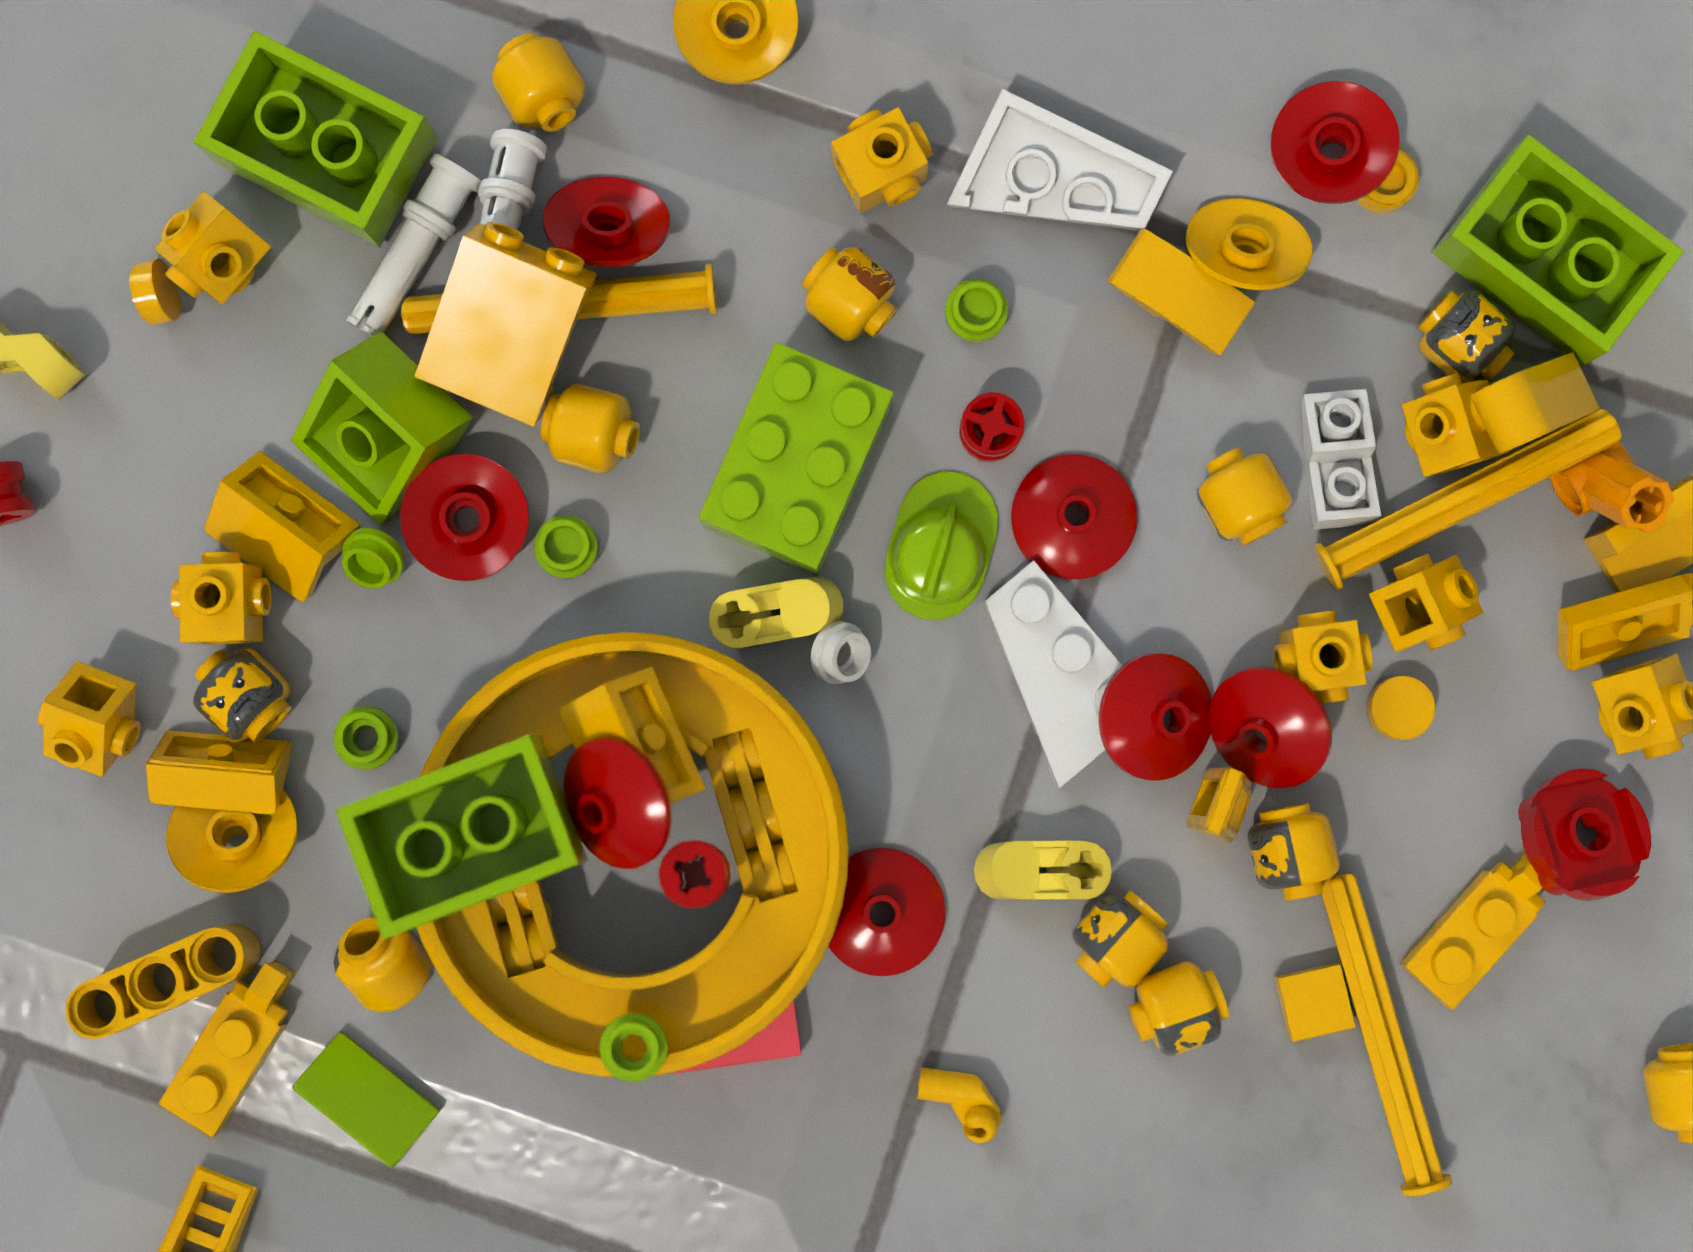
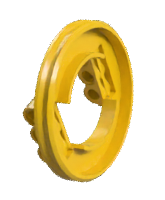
[417,632,849,1077]

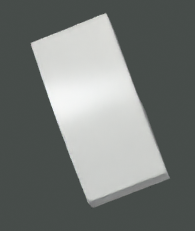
[1301,389,1381,530]

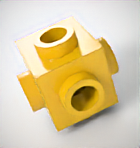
[831,107,933,214]
[154,191,271,305]
[1401,373,1510,477]
[171,552,272,645]
[1369,553,1484,653]
[1274,611,1373,704]
[1592,653,1693,759]
[38,661,141,777]

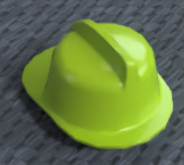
[884,471,998,620]

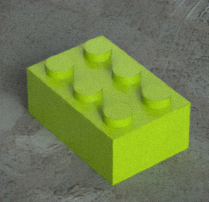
[193,30,438,248]
[1431,134,1684,366]
[698,342,894,576]
[335,734,588,940]

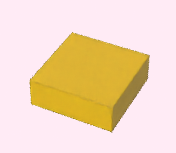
[1274,963,1356,1042]

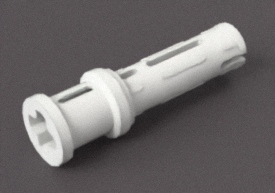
[478,129,547,230]
[346,153,481,336]

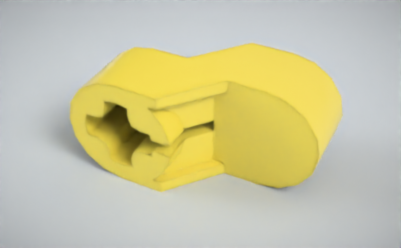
[0,322,86,400]
[709,577,843,648]
[974,840,1112,900]

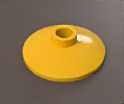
[673,0,799,84]
[1186,198,1313,290]
[166,791,298,893]

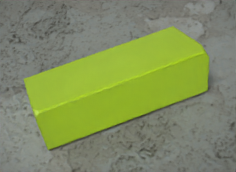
[292,1031,441,1168]

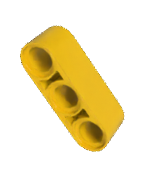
[1470,352,1601,455]
[65,923,261,1039]

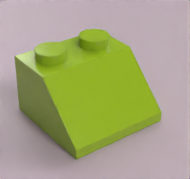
[291,331,473,526]

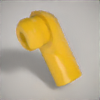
[917,1067,1001,1143]

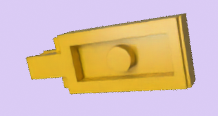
[1557,573,1693,671]
[1399,853,1546,1010]
[158,960,296,1138]

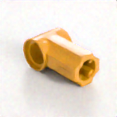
[1549,443,1674,533]

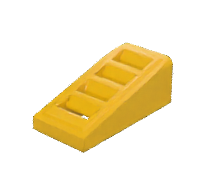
[1186,768,1253,843]
[158,1164,259,1252]

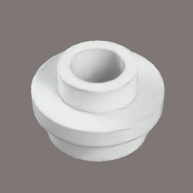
[811,621,871,685]

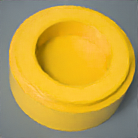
[1357,149,1419,214]
[129,259,181,326]
[1366,676,1435,740]

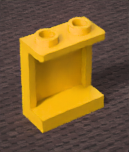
[414,222,597,427]

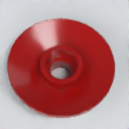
[1270,81,1400,204]
[543,177,670,267]
[400,454,529,581]
[1011,454,1137,580]
[1098,653,1212,781]
[1209,666,1332,788]
[563,737,671,869]
[828,848,945,976]

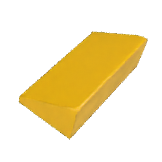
[146,730,292,815]

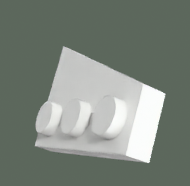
[947,89,1173,231]
[984,560,1122,788]

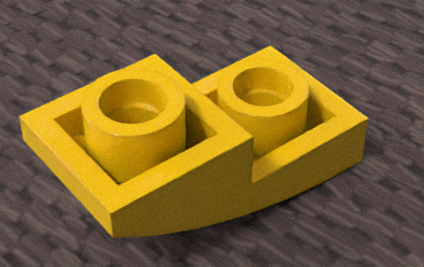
[1107,229,1256,356]

